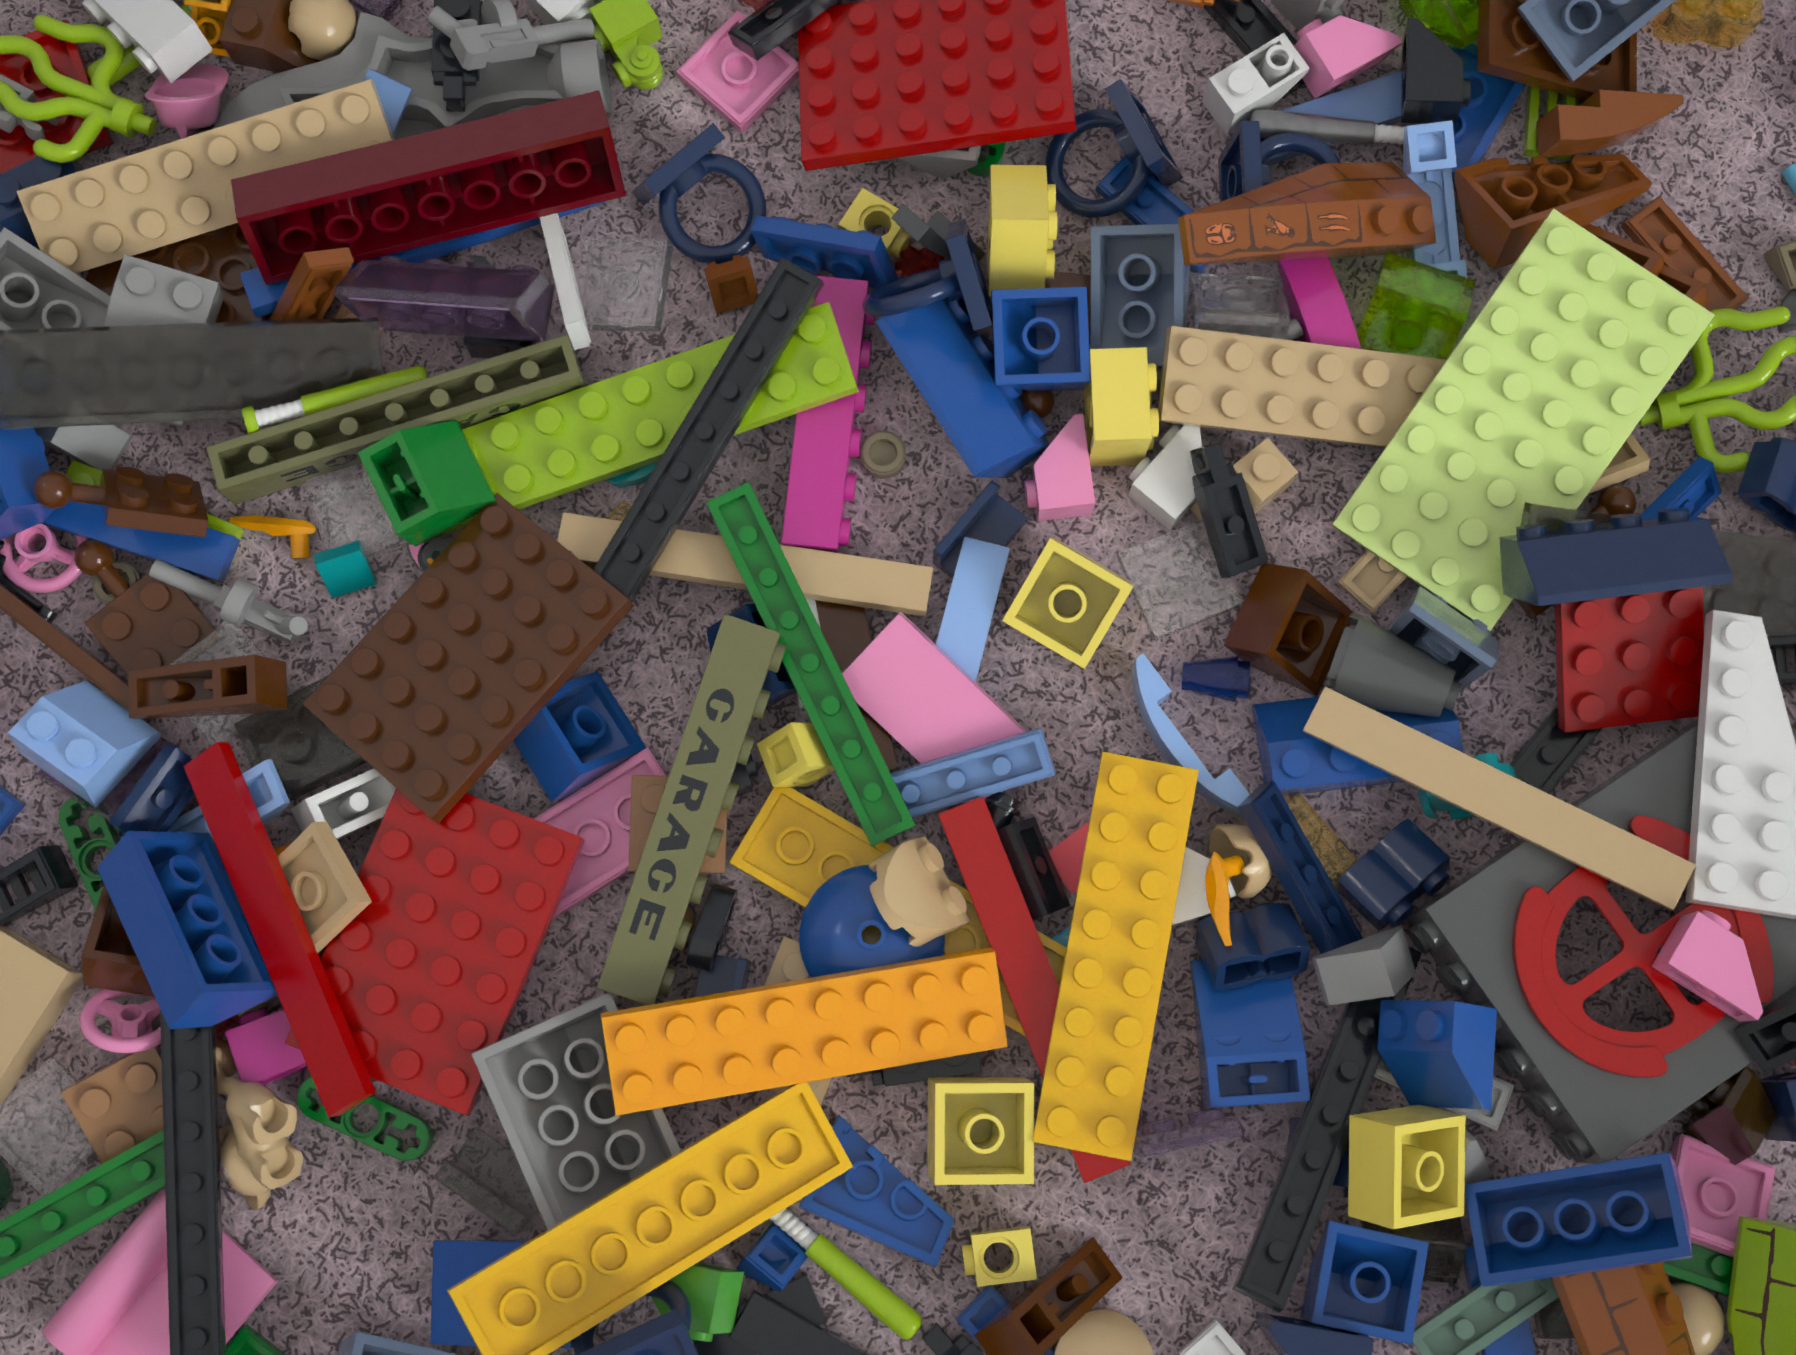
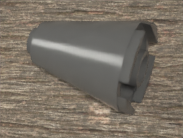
[1327,612,1462,717]

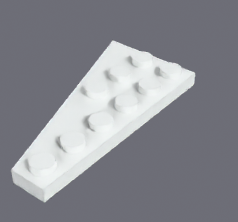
[1686,610,1796,919]

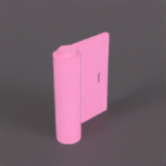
[42,1188,278,1355]

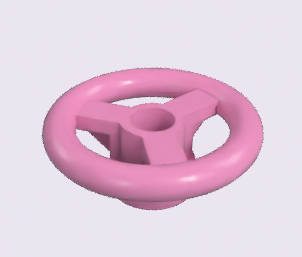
[0,523,87,593]
[80,989,161,1053]

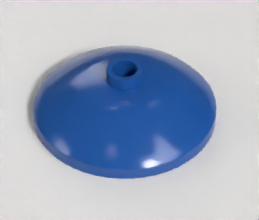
[799,865,945,978]

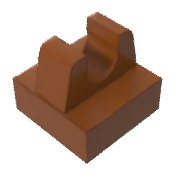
[704,255,759,314]

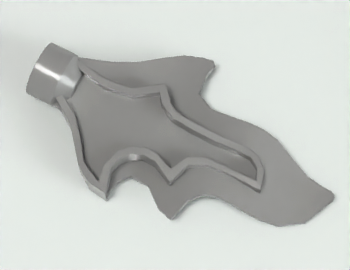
[213,0,612,140]

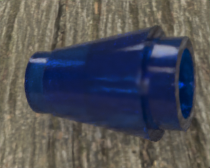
[1182,656,1251,703]

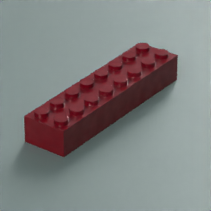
[231,90,626,285]

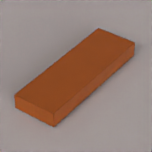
[1621,196,1749,311]
[268,247,354,336]

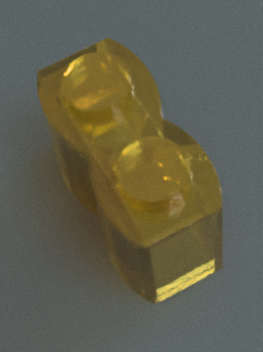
[1654,0,1762,48]

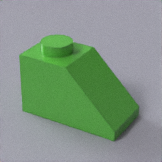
[651,1261,744,1342]

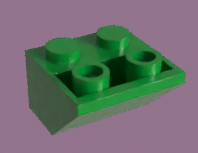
[358,420,496,546]

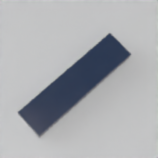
[1238,780,1363,954]

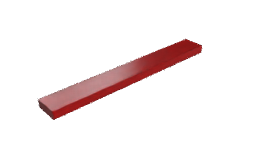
[183,742,376,1117]
[938,797,1130,1183]

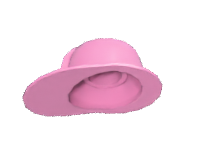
[145,64,229,139]

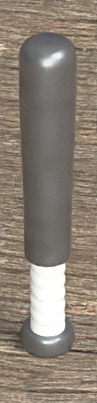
[1249,109,1427,145]

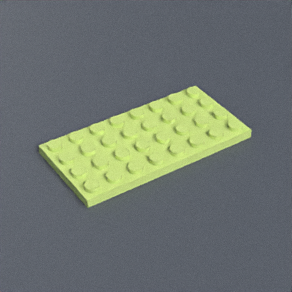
[1331,209,1715,631]

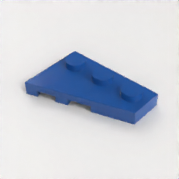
[750,215,898,289]
[799,1115,955,1268]

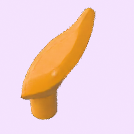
[228,515,316,559]
[1205,852,1245,946]

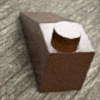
[128,654,288,719]
[974,1237,1123,1355]

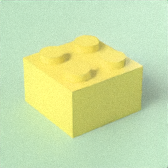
[988,165,1057,296]
[1083,347,1159,467]
[1002,536,1134,669]
[927,1077,1034,1185]
[1348,1105,1466,1230]

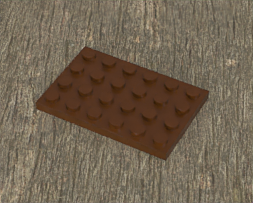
[303,493,634,824]

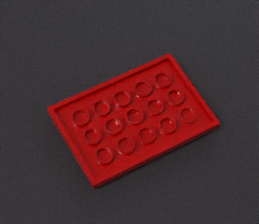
[798,0,1077,171]
[284,788,585,1116]

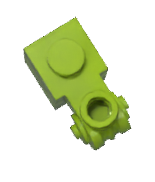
[589,0,663,90]

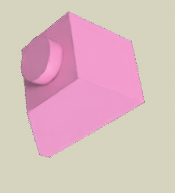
[1294,15,1403,99]
[1024,414,1095,521]
[1652,910,1763,1022]

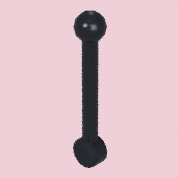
[0,573,58,622]

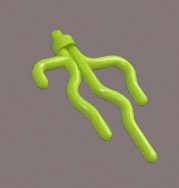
[0,14,157,163]
[1639,306,1796,474]

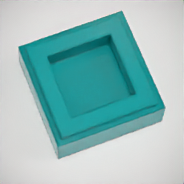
[314,540,377,598]

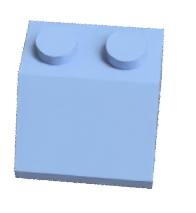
[7,680,162,808]

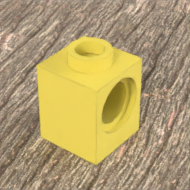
[838,188,912,260]
[757,722,835,787]
[962,1226,1037,1287]

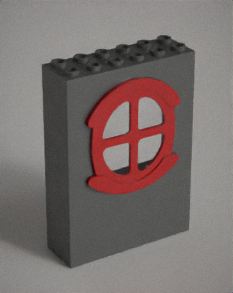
[1406,719,1796,1164]

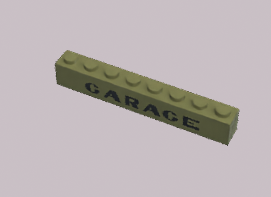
[206,334,586,505]
[597,614,787,1005]

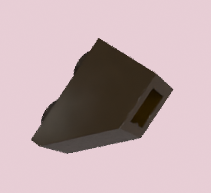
[1683,1066,1777,1165]

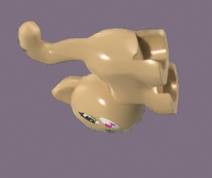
[216,1046,304,1210]

